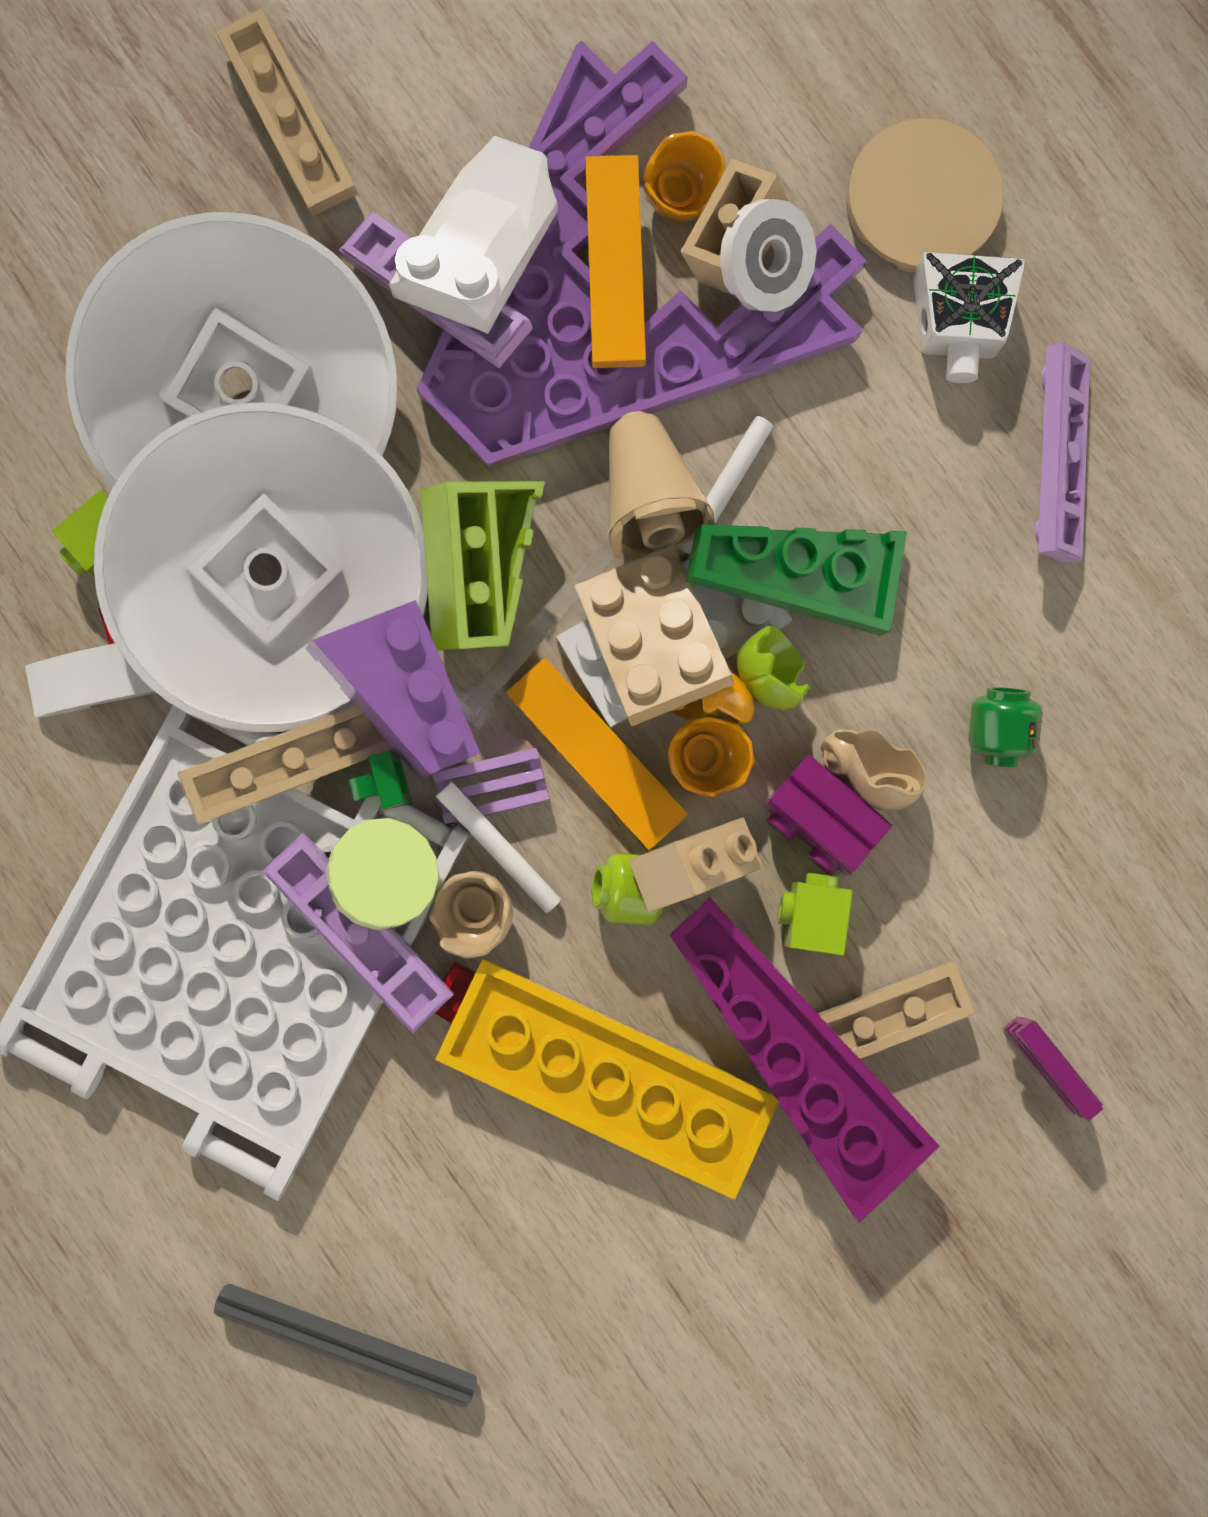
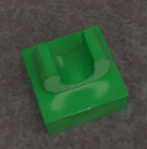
[349,750,413,810]

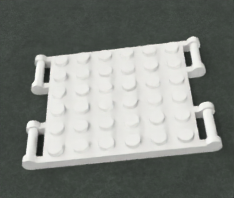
[0,705,471,1201]

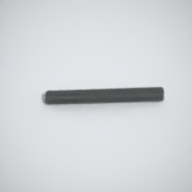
[214,1284,477,1408]

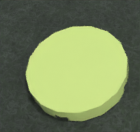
[326,818,439,930]

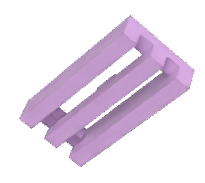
[433,748,550,825]

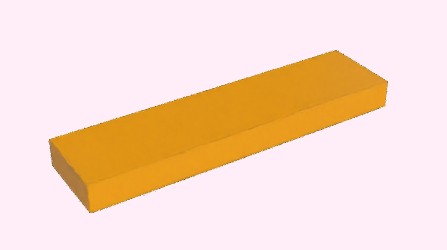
[585,155,646,368]
[505,657,689,851]

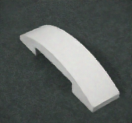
[25,644,156,718]

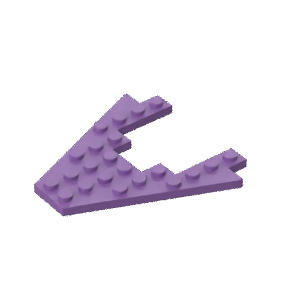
[416,40,867,470]

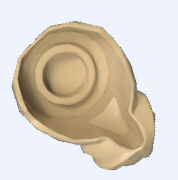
[820,728,927,811]

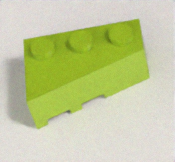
[420,481,545,651]

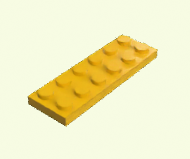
[435,958,779,1200]

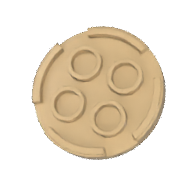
[846,117,1004,273]

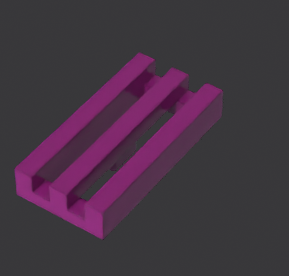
[1003,1016,1103,1121]

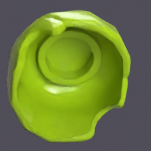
[737,624,810,711]

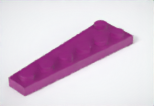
[669,897,940,1223]

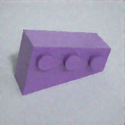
[306,600,480,778]

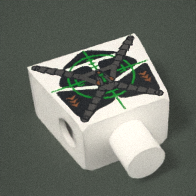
[913,252,1025,383]

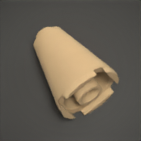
[609,411,716,561]

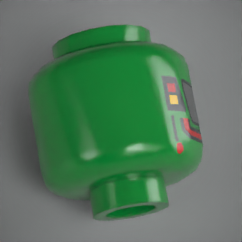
[968,687,1043,767]

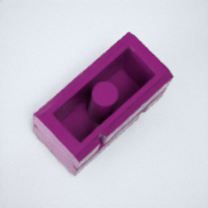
[762,754,892,876]

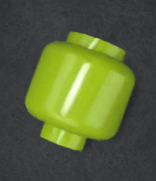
[591,853,672,926]

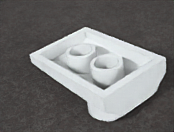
[389,136,558,333]

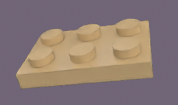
[574,545,734,727]

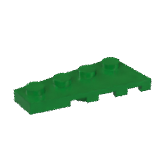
[686,524,907,636]

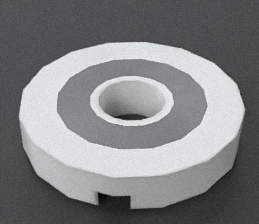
[720,199,817,312]

